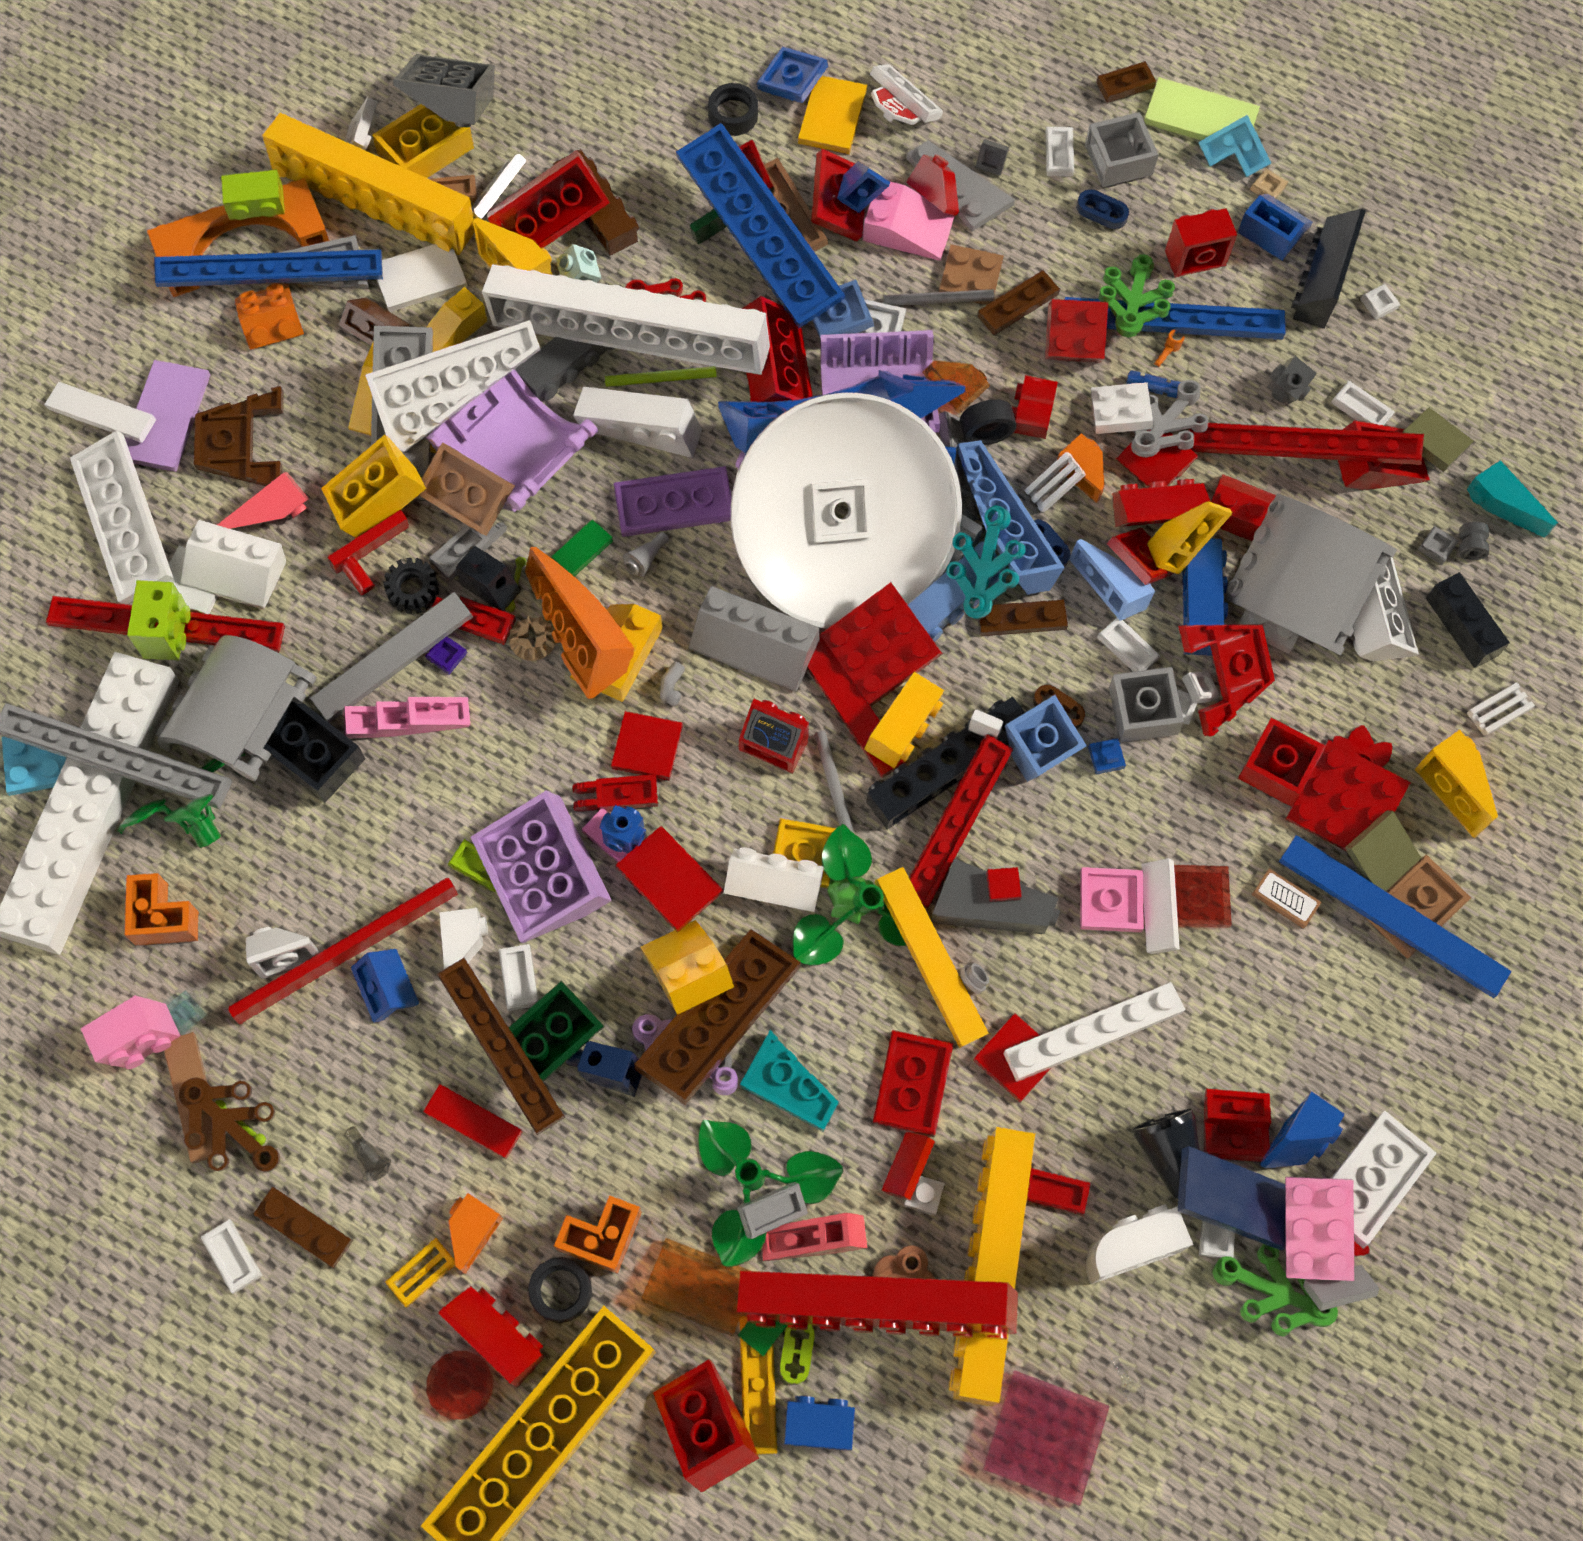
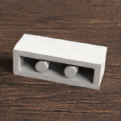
[724,848,824,912]

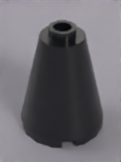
[1132,1108,1200,1199]

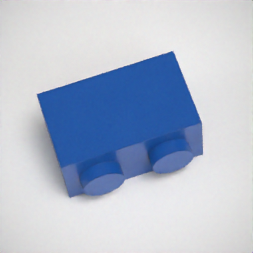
[784,1396,855,1451]

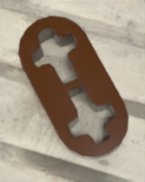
[1033,684,1085,729]

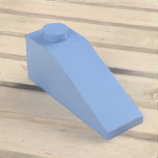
[1069,539,1155,621]

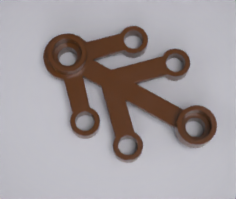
[179,1078,280,1172]

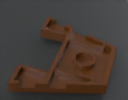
[194,386,284,486]

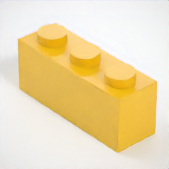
[864,672,945,769]

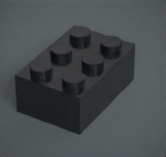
[263,701,365,803]

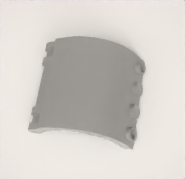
[1223,493,1397,655]
[156,635,317,781]

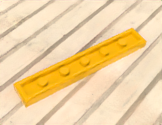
[874,867,989,1048]

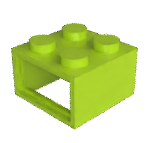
[127,580,191,661]

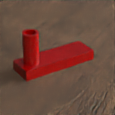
[327,510,409,595]

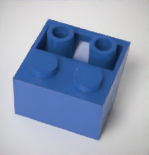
[1237,194,1313,261]

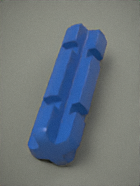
[1126,370,1181,398]

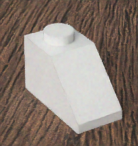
[440,908,488,969]

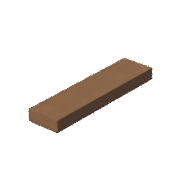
[164,1032,220,1164]

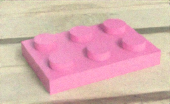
[1285,1177,1354,1281]

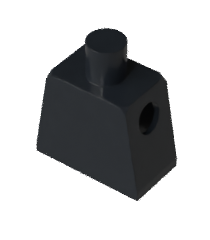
[456,546,521,611]

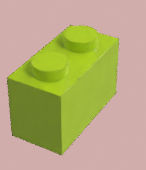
[221,170,285,220]

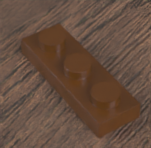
[977,270,1060,336]
[978,599,1068,637]
[253,1186,353,1268]

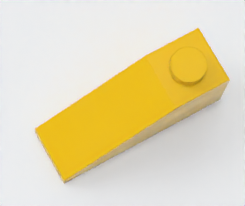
[426,287,487,352]
[1147,501,1232,574]

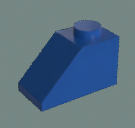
[837,161,890,213]

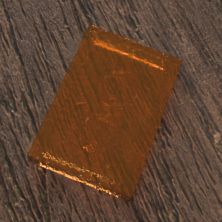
[641,1238,751,1337]

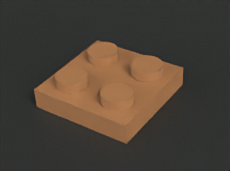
[939,244,1004,305]

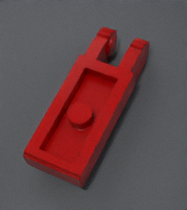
[572,774,658,812]

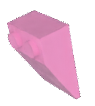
[863,182,955,261]

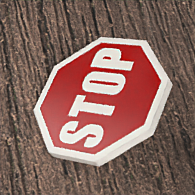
[871,86,922,125]

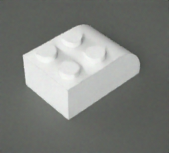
[1086,1204,1193,1284]

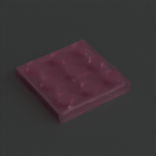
[982,1370,1110,1506]

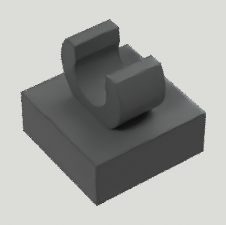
[975,139,1010,176]

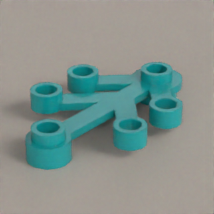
[946,505,1025,619]

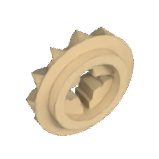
[509,616,556,661]

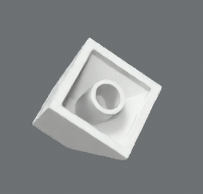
[246,927,320,979]

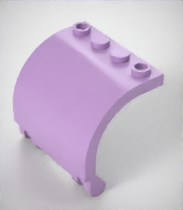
[426,369,598,512]

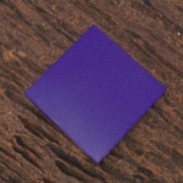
[425,637,467,675]

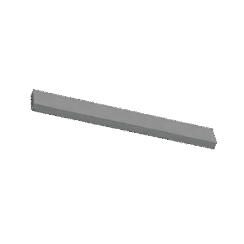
[0,703,232,809]

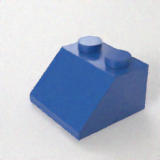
[1260,1091,1345,1168]

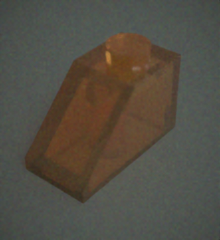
[922,360,991,414]

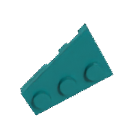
[740,1030,839,1132]

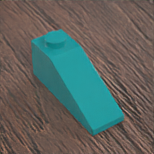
[1466,460,1558,538]

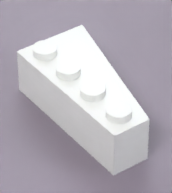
[573,387,702,458]

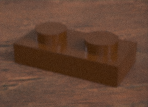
[1096,61,1156,103]

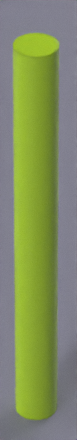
[605,366,717,387]

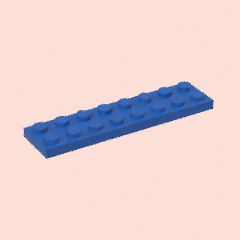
[676,123,845,328]

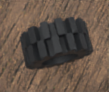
[383,557,439,614]

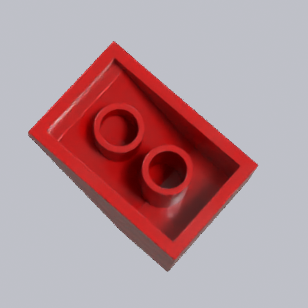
[1338,421,1430,490]
[653,1359,759,1493]

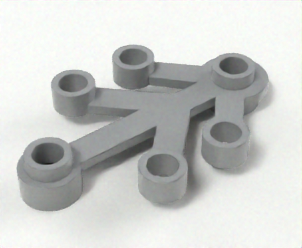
[1131,380,1208,457]

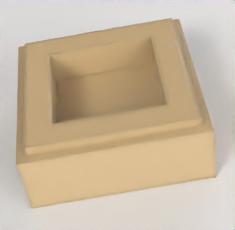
[1250,168,1288,199]

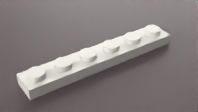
[1003,982,1185,1082]

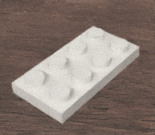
[1332,1111,1437,1248]

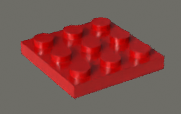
[820,582,943,706]
[1285,740,1411,852]

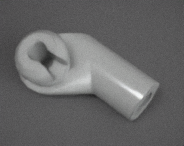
[660,662,685,706]

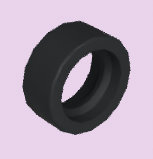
[708,83,758,136]
[960,399,1016,446]
[528,1257,592,1323]

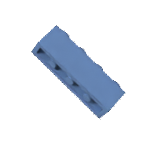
[908,541,1006,642]

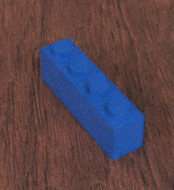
[1182,538,1228,656]

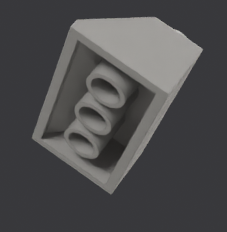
[689,586,820,692]

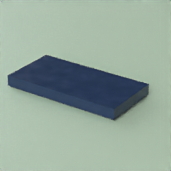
[1177,1146,1286,1250]

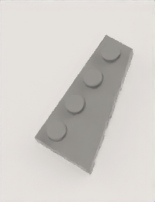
[907,140,1015,232]

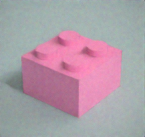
[81,996,180,1069]

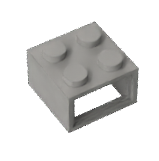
[1085,112,1158,187]

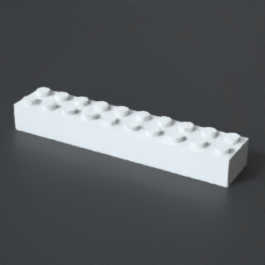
[482,264,770,375]
[0,652,179,955]

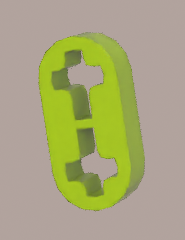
[780,1324,815,1385]

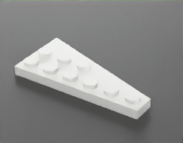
[365,320,540,453]

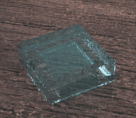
[167,990,207,1035]

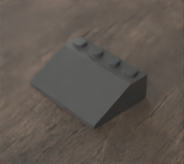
[393,54,495,127]

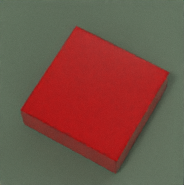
[986,867,1022,902]

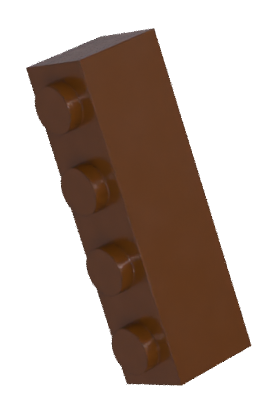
[553,149,639,256]

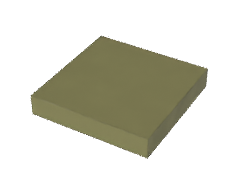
[1402,407,1474,472]
[1345,810,1422,891]

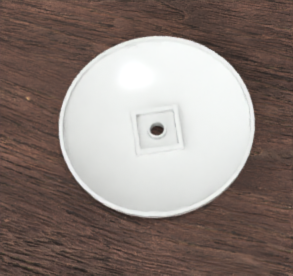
[731,393,962,629]

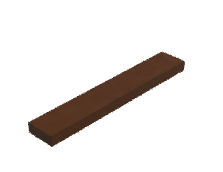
[437,958,565,1136]

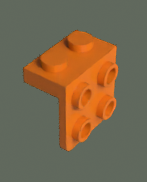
[235,283,304,350]

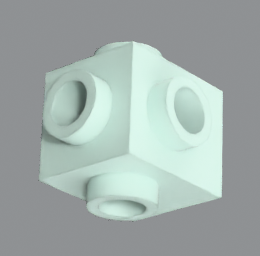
[556,244,601,283]

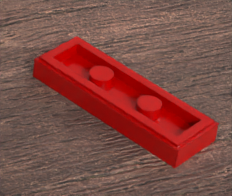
[423,1084,523,1159]

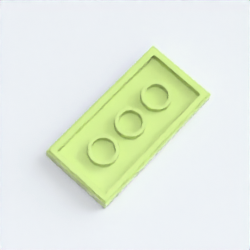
[1144,77,1260,140]

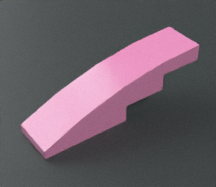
[343,697,470,738]

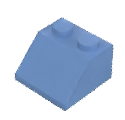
[1005,695,1087,782]

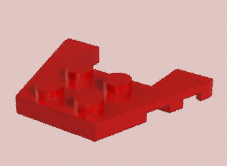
[1178,624,1275,737]

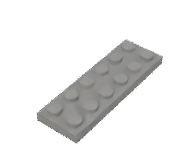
[371,326,433,501]

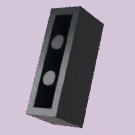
[1426,572,1510,669]

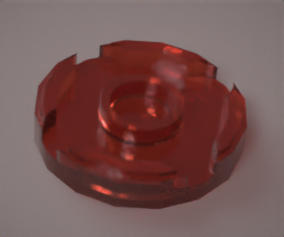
[426,1351,494,1420]

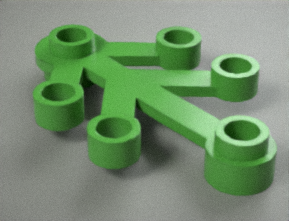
[1098,254,1175,338]
[1212,1244,1338,1336]

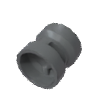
[1459,522,1489,560]

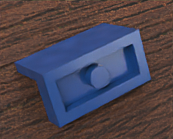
[350,949,420,1023]

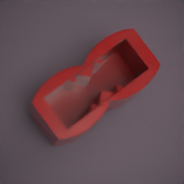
[1012,375,1058,439]

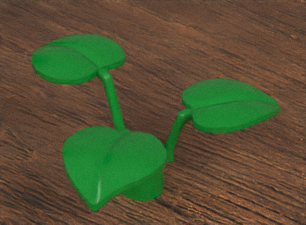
[118,751,245,848]
[793,824,906,966]
[699,1120,843,1267]

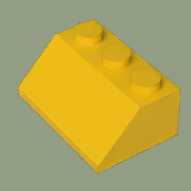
[321,435,426,538]
[570,604,662,702]

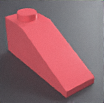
[217,472,309,529]
[762,1213,867,1261]

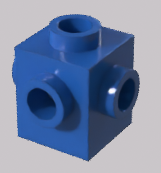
[600,805,646,854]

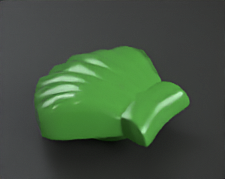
[827,877,877,924]

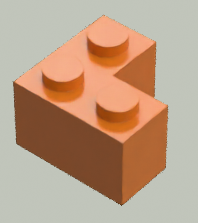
[125,873,199,946]
[554,1195,642,1274]

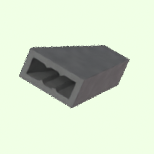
[931,859,1060,934]

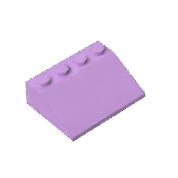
[471,790,612,943]

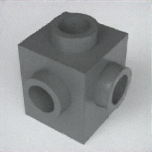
[1267,356,1317,404]

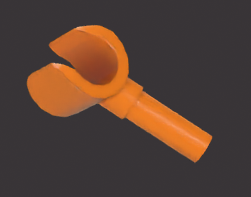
[1154,330,1185,367]

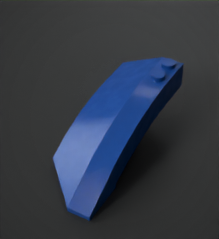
[718,370,965,455]

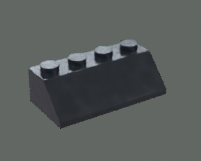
[1291,209,1366,329]

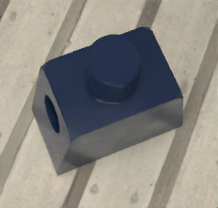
[566,1041,643,1097]

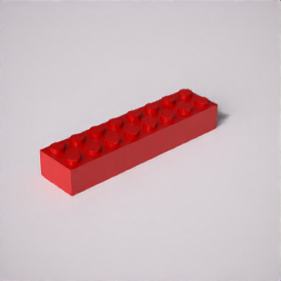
[737,1271,1018,1340]

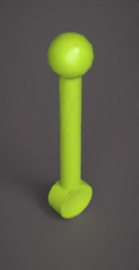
[505,556,526,612]
[215,1100,266,1145]

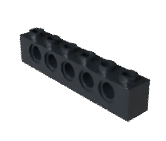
[866,696,1026,830]

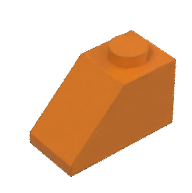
[1057,433,1104,503]
[449,1193,503,1274]

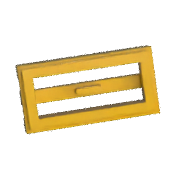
[385,1238,455,1308]

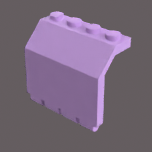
[820,330,940,432]

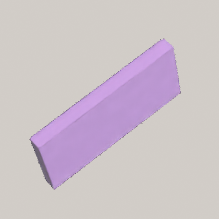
[125,360,210,472]

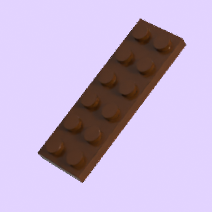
[634,929,801,1105]

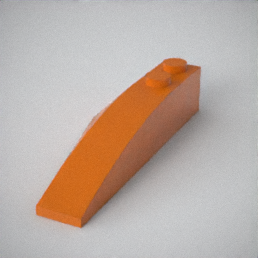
[525,547,634,699]

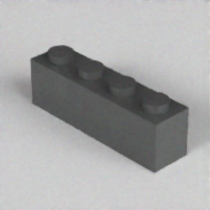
[515,337,615,402]

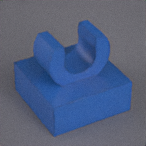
[1088,738,1126,775]

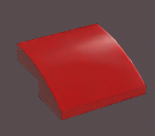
[1116,429,1198,488]
[1204,1088,1272,1162]

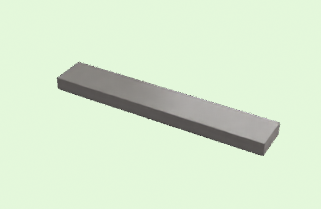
[310,592,473,723]

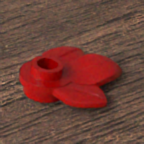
[1333,725,1392,767]

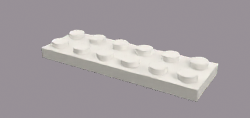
[70,431,173,604]

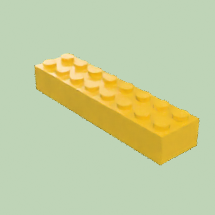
[262,113,475,256]
[948,1127,1035,1407]
[421,1306,656,1541]

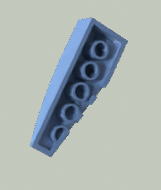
[956,440,1065,595]

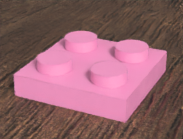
[1080,867,1144,933]

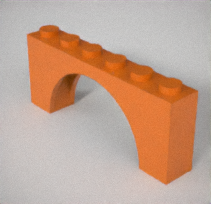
[147,178,329,298]

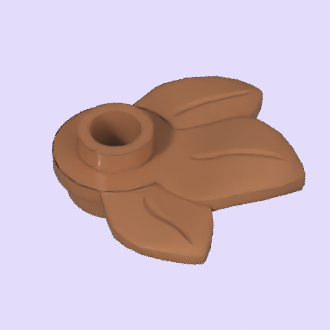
[872,1245,935,1279]

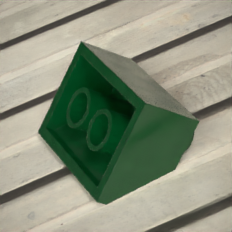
[509,980,604,1082]

